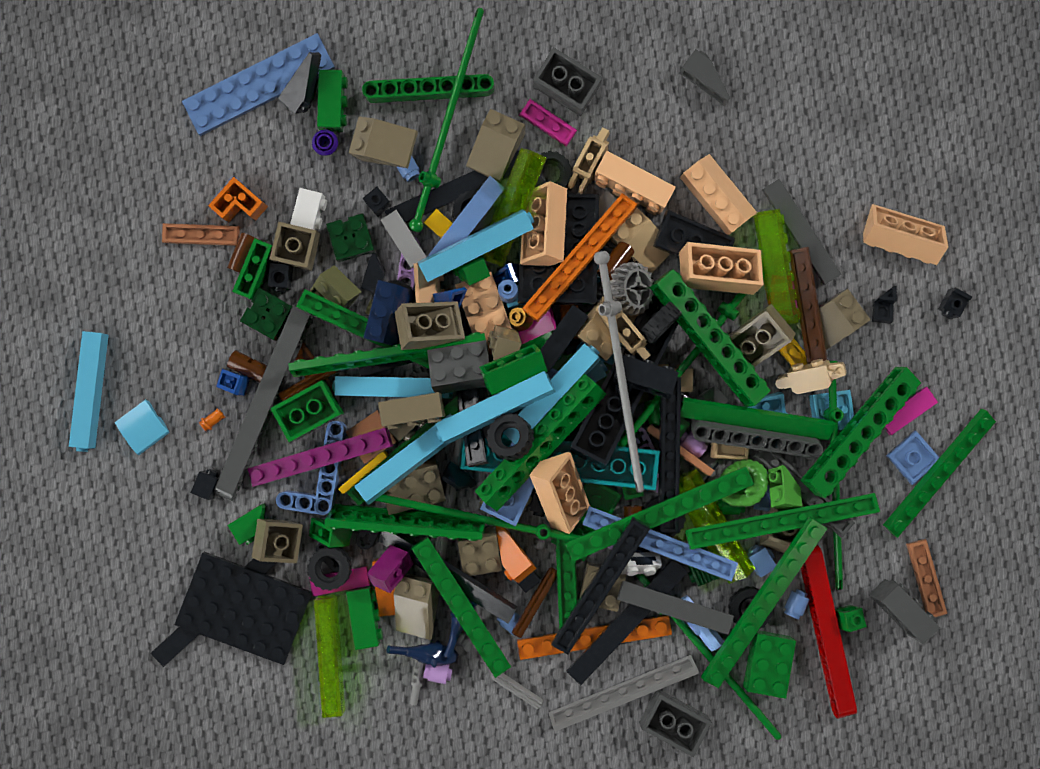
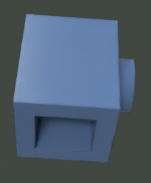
[745,545,776,577]

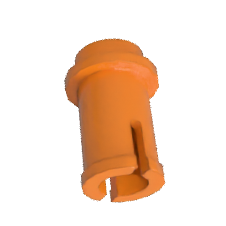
[199,408,225,431]

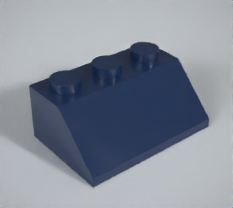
[363,280,415,346]

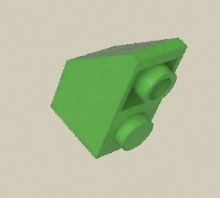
[768,465,802,510]

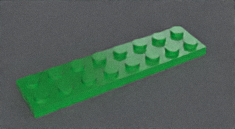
[325,504,486,541]

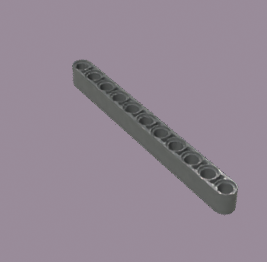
[214,301,314,501]

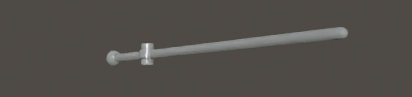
[594,251,644,493]

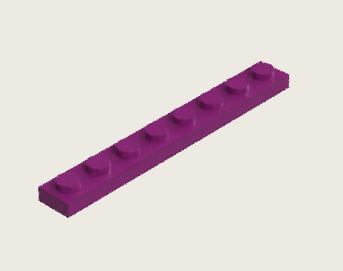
[248,427,393,487]

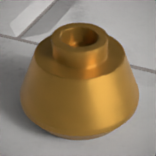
[509,305,534,331]

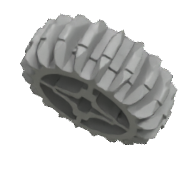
[610,262,655,316]

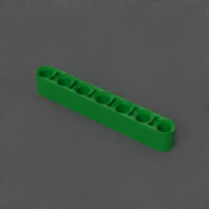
[362,74,494,103]

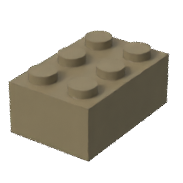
[729,304,796,367]
[378,392,446,430]
[384,458,446,515]

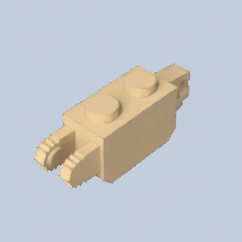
[568,127,610,194]
[595,306,651,360]
[775,359,847,394]

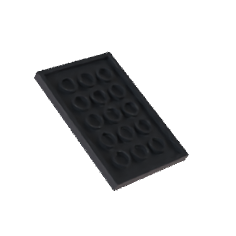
[518,193,599,305]
[174,551,312,665]

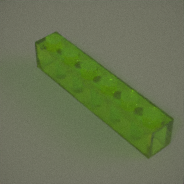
[481,148,547,267]
[753,209,800,325]
[679,469,755,584]
[314,595,345,718]

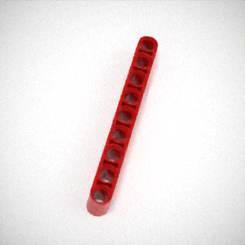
[801,545,857,719]

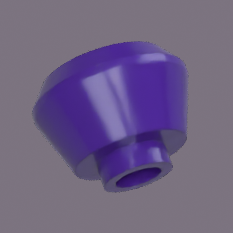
[312,130,338,156]

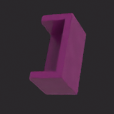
[367,545,413,593]

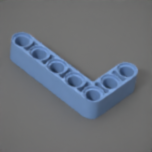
[427,176,505,257]
[276,421,347,515]

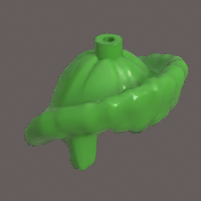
[720,459,769,507]

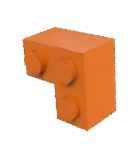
[208,177,268,222]

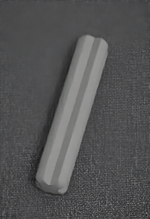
[492,673,543,709]

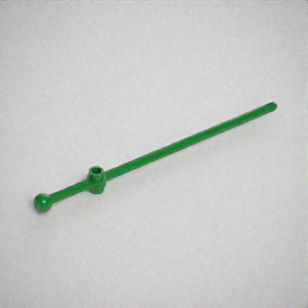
[408,8,484,233]
[619,272,764,447]
[823,361,844,590]
[375,494,580,541]
[635,574,781,740]

